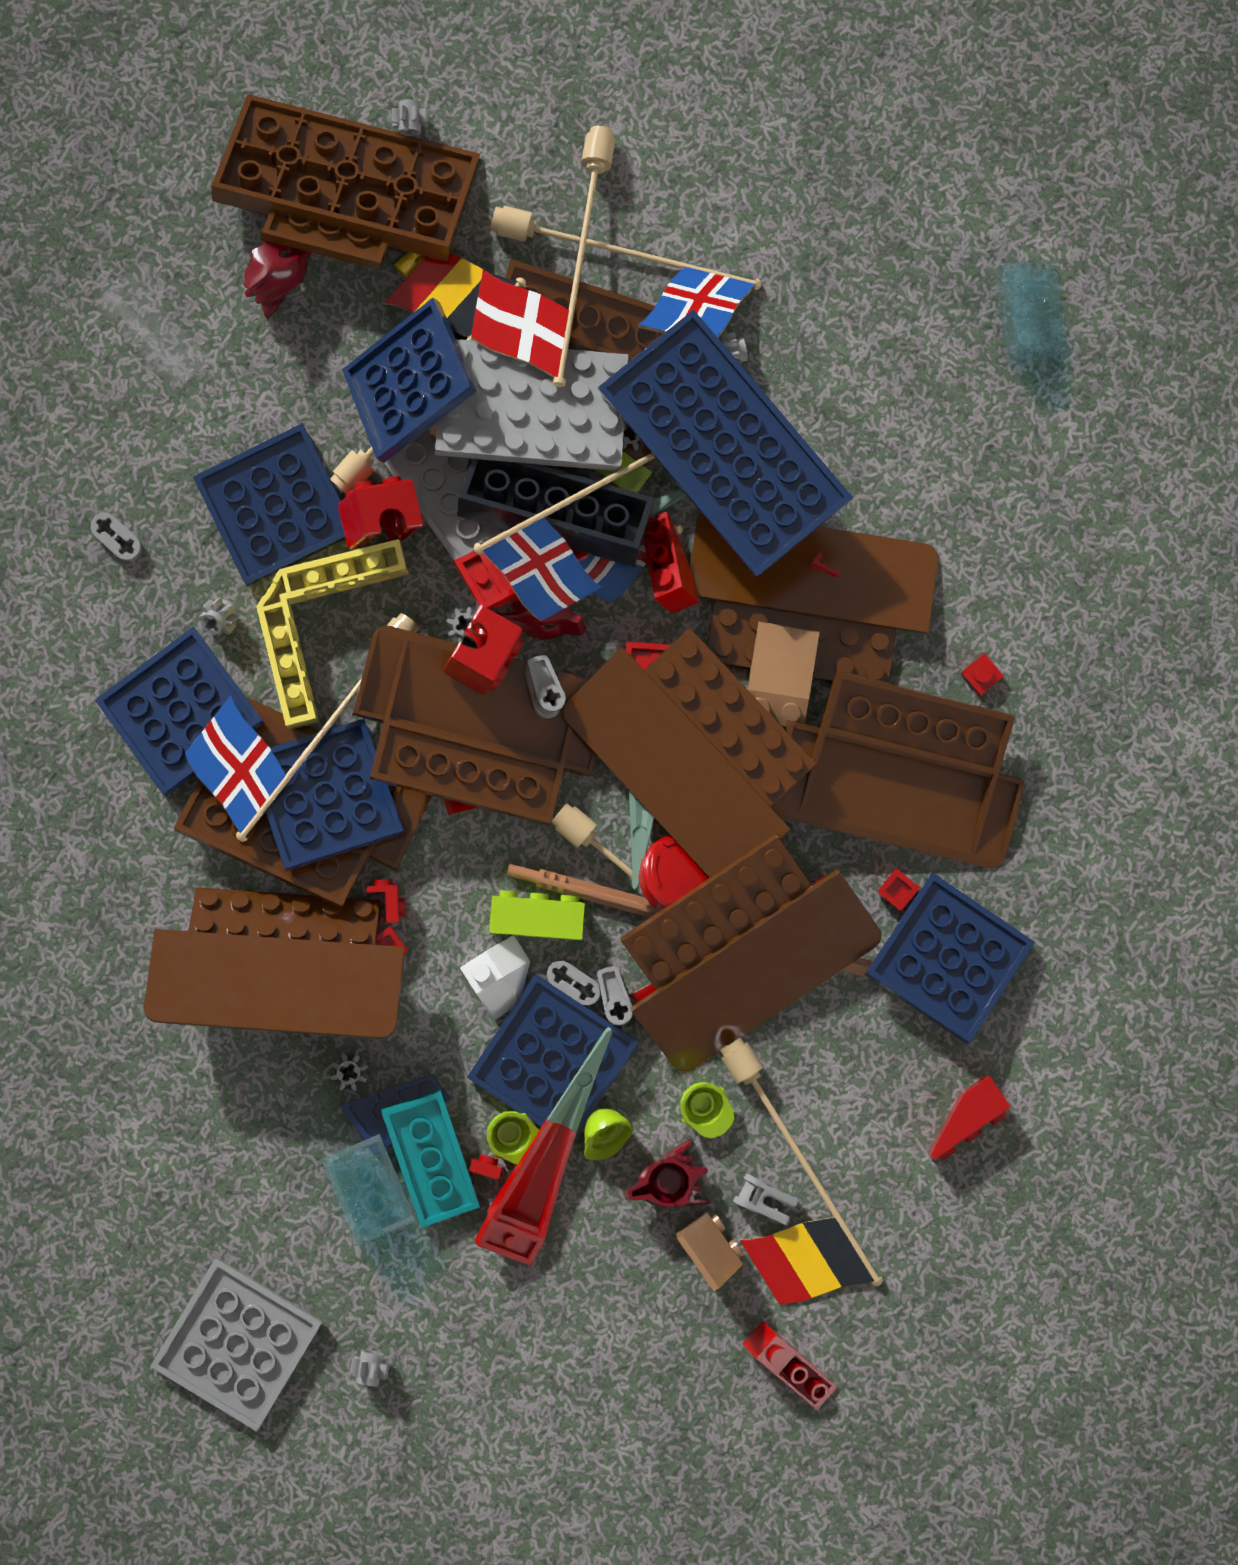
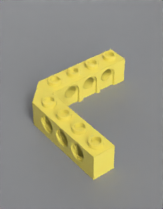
[256,539,409,730]

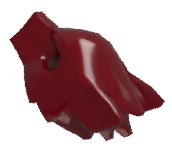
[243,241,312,319]
[495,599,587,640]
[623,1138,711,1207]

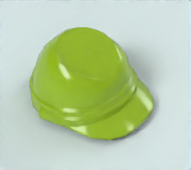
[680,1082,735,1139]
[584,1109,633,1161]
[486,1111,539,1165]

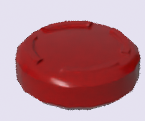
[638,836,710,911]

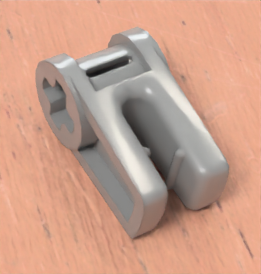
[523,655,566,719]
[597,966,633,1026]
[733,1173,799,1226]

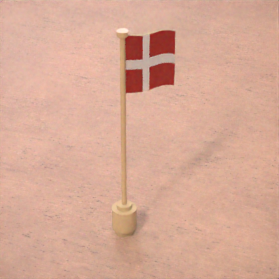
[471,126,616,387]

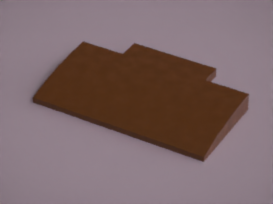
[211,94,480,270]

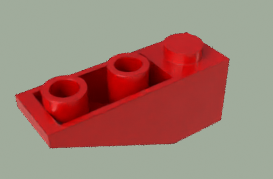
[644,511,699,614]
[928,1075,1011,1161]
[742,1320,837,1410]

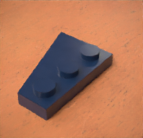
[339,1074,452,1155]

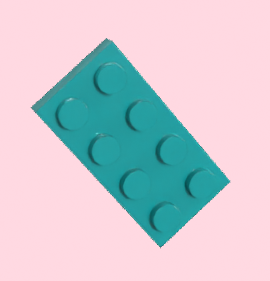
[381,1089,480,1228]

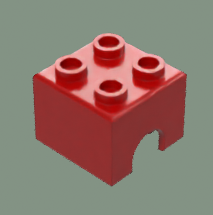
[338,476,423,550]
[443,606,524,695]

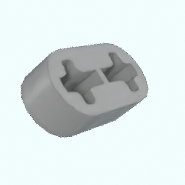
[90,512,142,562]
[547,961,600,1005]

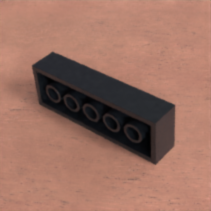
[457,459,655,567]

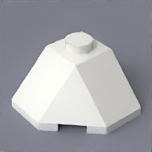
[460,935,530,1020]

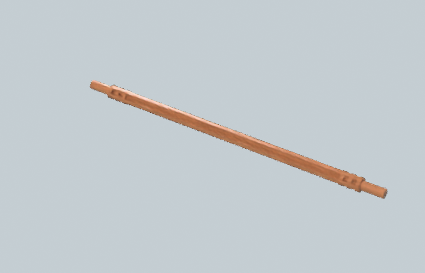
[507,864,873,978]

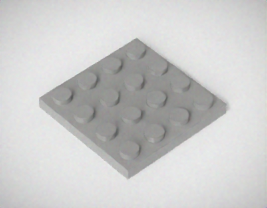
[150,1257,323,1432]

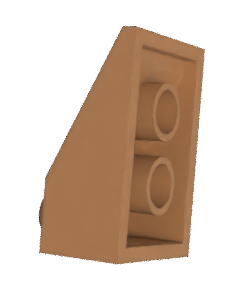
[747,622,820,726]
[676,1211,744,1292]

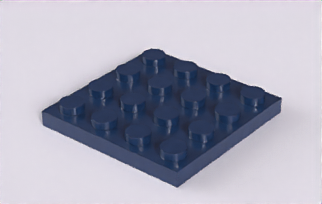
[342,298,477,463]
[192,423,345,587]
[95,627,265,797]
[265,718,404,872]
[864,872,1035,1045]
[467,974,639,1140]

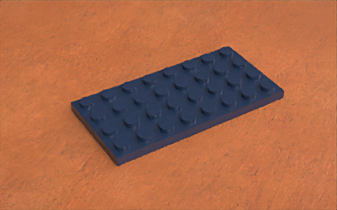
[598,309,853,578]

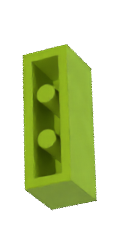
[489,890,585,941]

